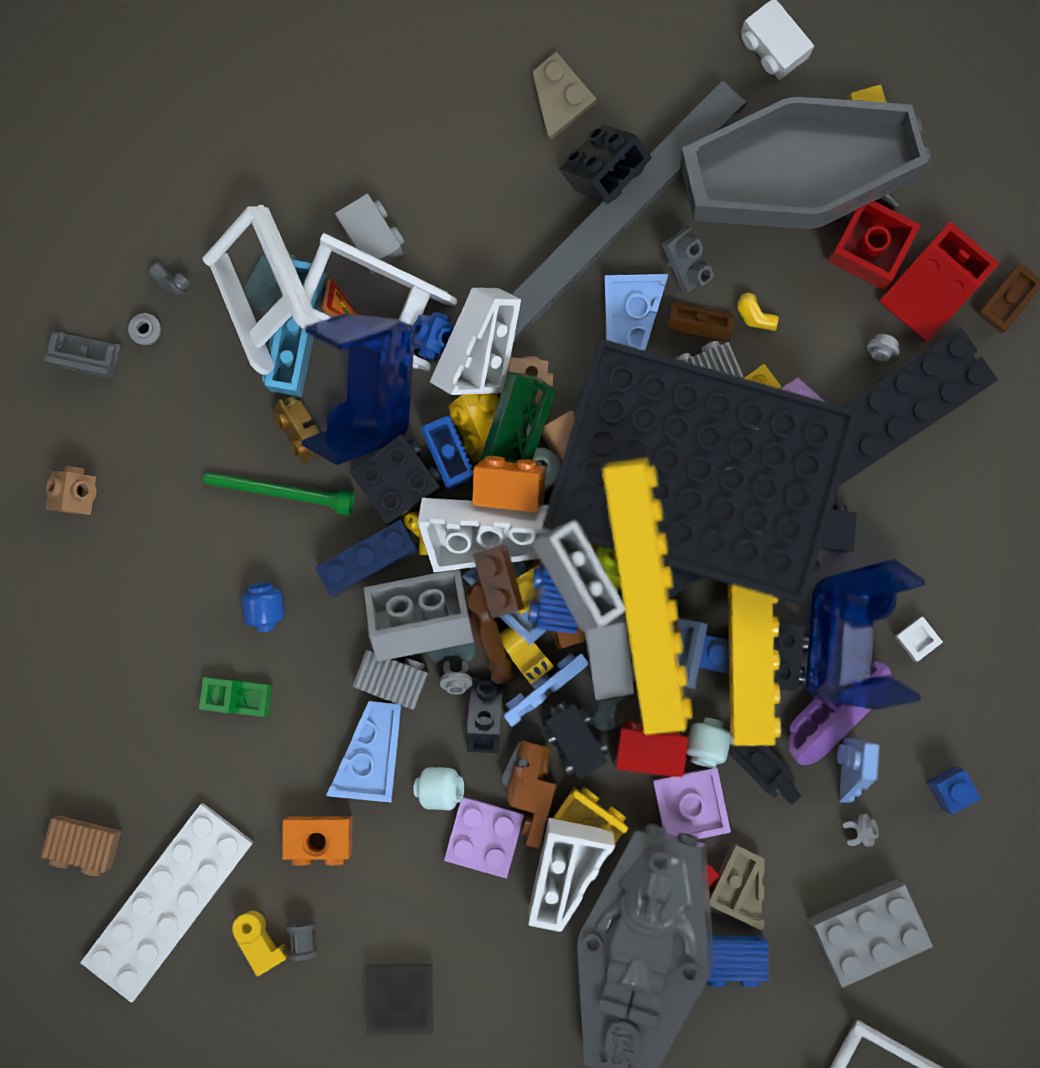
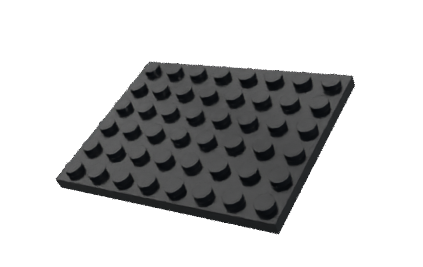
[542,338,859,606]

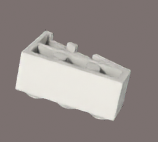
[430,288,521,395]
[529,818,615,932]

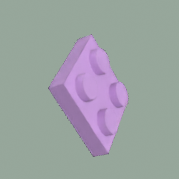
[653,767,731,839]
[444,796,524,879]

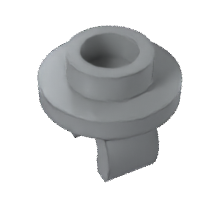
[440,661,472,695]
[843,813,879,847]

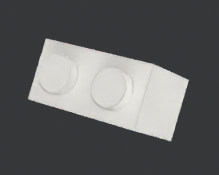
[741,0,814,81]

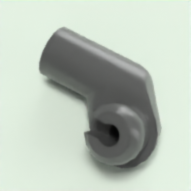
[148,263,190,296]

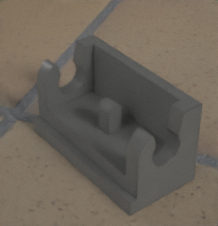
[44,332,123,380]

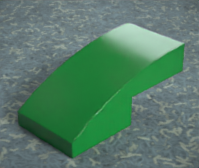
[199,677,273,717]

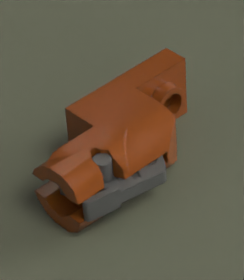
[501,739,556,849]

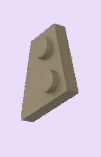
[532,52,597,140]
[709,842,764,931]

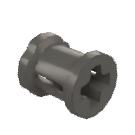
[286,921,317,961]

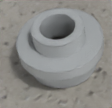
[128,313,161,345]
[867,334,900,362]

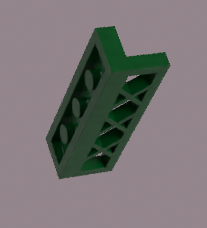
[470,371,556,493]

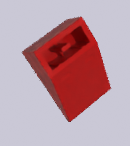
[879,222,999,343]

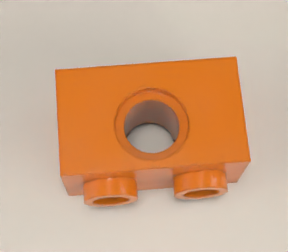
[283,816,352,866]

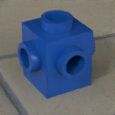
[408,312,455,361]

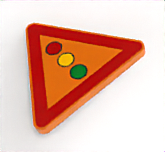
[322,279,372,335]

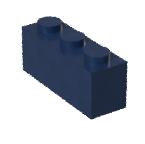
[315,520,419,597]

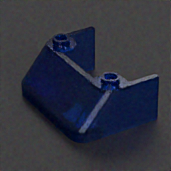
[302,314,415,465]
[805,559,925,710]

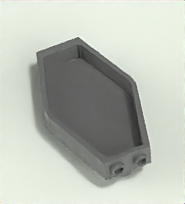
[680,97,931,229]
[577,824,714,1068]

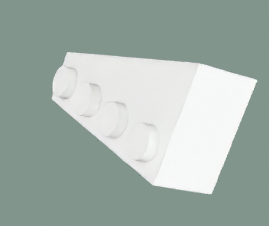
[418,498,550,573]

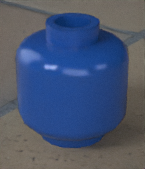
[240,582,285,632]

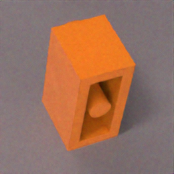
[472,456,546,513]

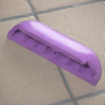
[789,661,891,765]

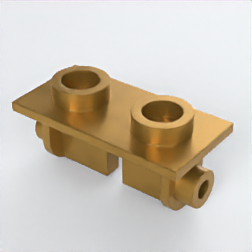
[273,396,327,465]

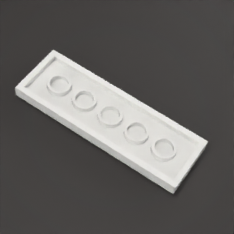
[80,803,254,1003]

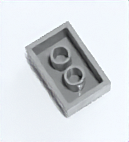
[364,569,474,662]
[807,879,933,988]

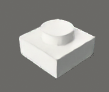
[895,616,943,662]

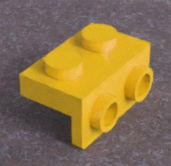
[449,393,499,463]
[552,787,629,844]

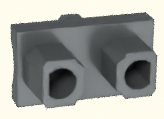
[662,226,715,293]

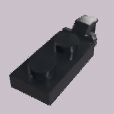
[728,744,802,805]

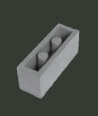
[532,520,626,631]
[584,612,636,700]

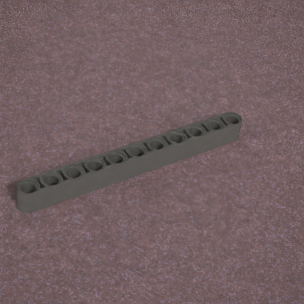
[512,81,747,344]

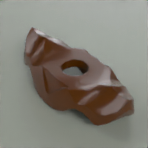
[465,581,518,684]

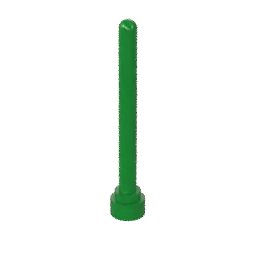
[202,472,355,516]

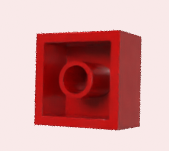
[827,201,921,290]
[613,721,688,778]

